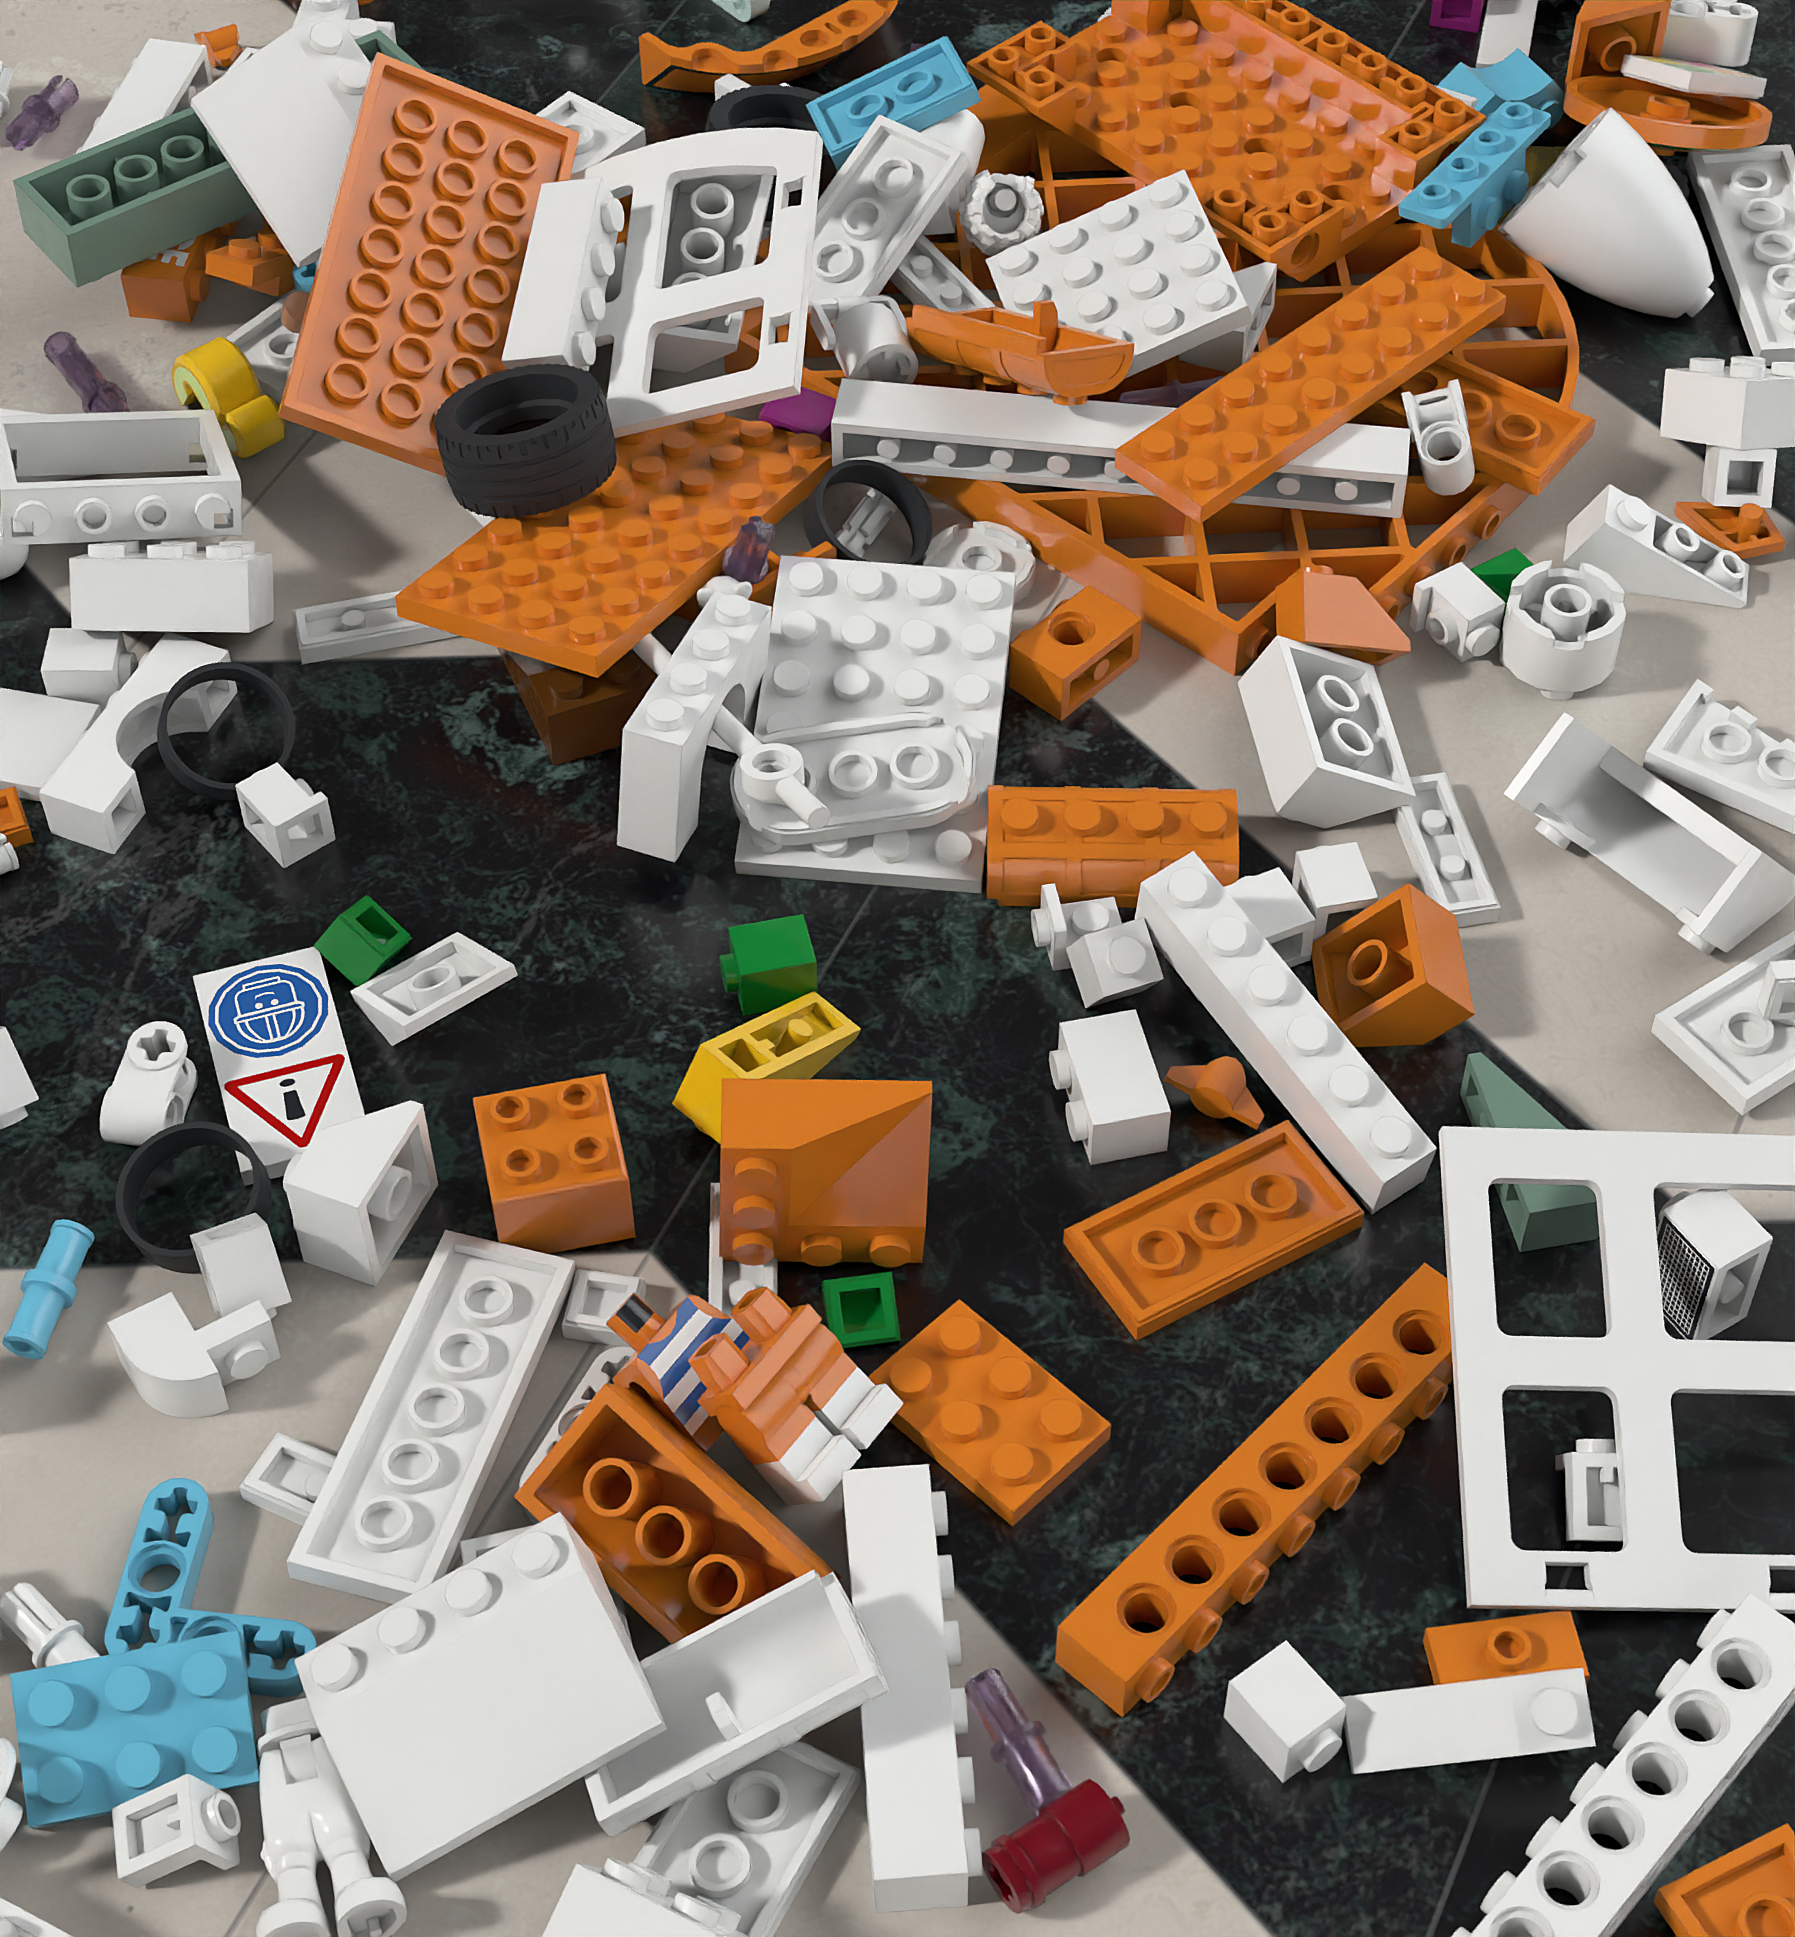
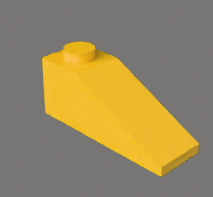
[672,991,861,1144]

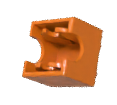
[473,1074,636,1254]

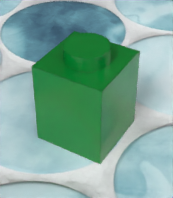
[719,914,818,1016]

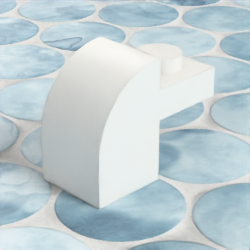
[107,1291,281,1418]

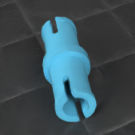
[2,1219,95,1360]

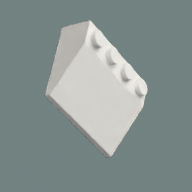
[191,12,371,269]
[294,1512,667,1882]

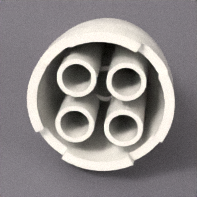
[1498,107,1714,318]

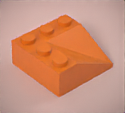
[719,1078,932,1267]

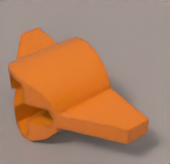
[194,24,243,68]
[1164,1056,1264,1130]

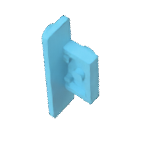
[1399,101,1551,248]

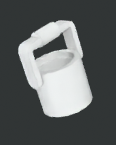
[810,296,918,384]

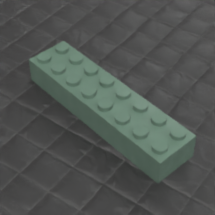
[13,29,425,288]

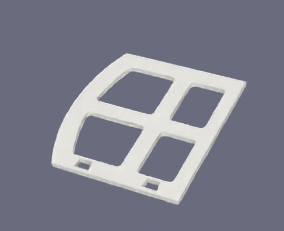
[569,128,823,438]
[1439,1126,1795,1614]

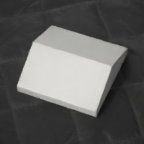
[350,932,518,1046]

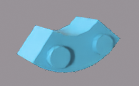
[1437,48,1565,129]

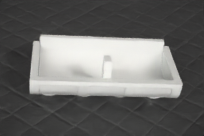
[584,1570,889,1838]

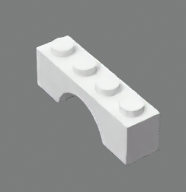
[39,631,238,854]

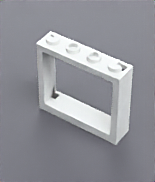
[0,409,242,546]

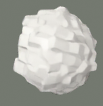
[959,169,1044,256]

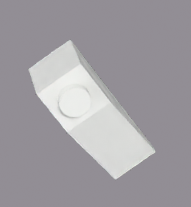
[1340,1668,1596,1774]

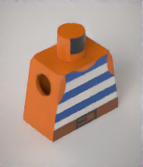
[605,1292,750,1453]

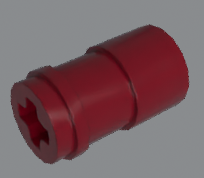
[981,1779,1130,1914]

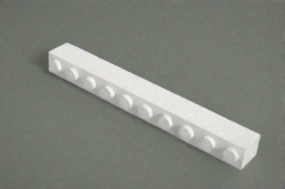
[831,378,1411,518]

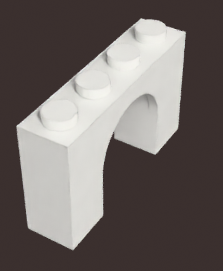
[617,591,772,862]

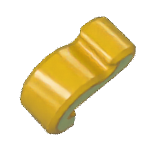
[171,336,286,459]

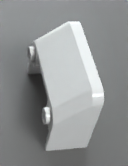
[1504,712,1795,956]

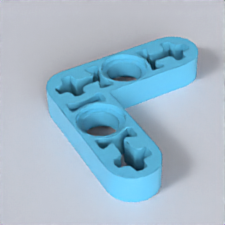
[104,1478,317,1698]

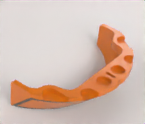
[639,0,899,95]

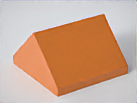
[1564,0,1671,94]

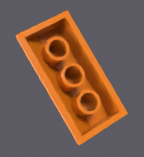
[513,1383,842,1644]

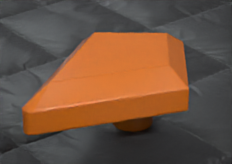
[1674,501,1786,559]

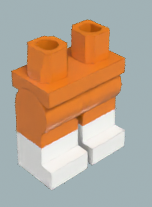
[688,1286,904,1506]

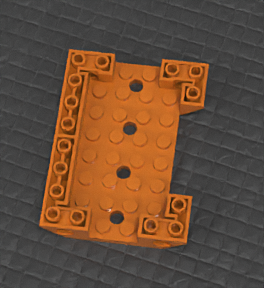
[967,0,1487,283]

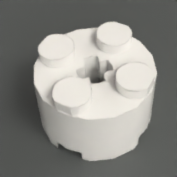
[1499,560,1626,701]

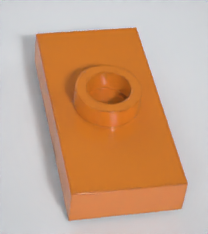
[1423,1610,1590,1686]

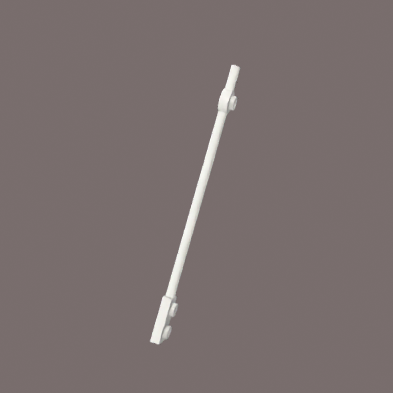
[467,509,830,830]

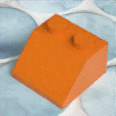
[1311,883,1475,1047]

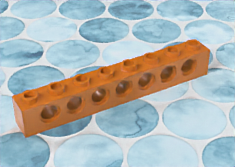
[1055,1263,1453,1717]

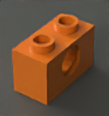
[1008,585,1142,721]

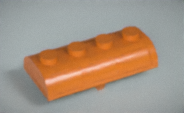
[906,300,1135,406]
[987,785,1239,908]

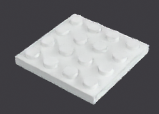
[985,169,1254,397]

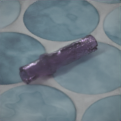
[43,331,132,413]

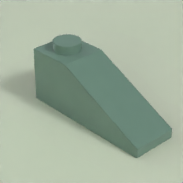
[1460,1052,1599,1252]

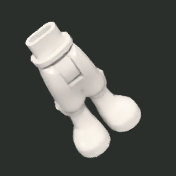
[256,1698,407,1937]

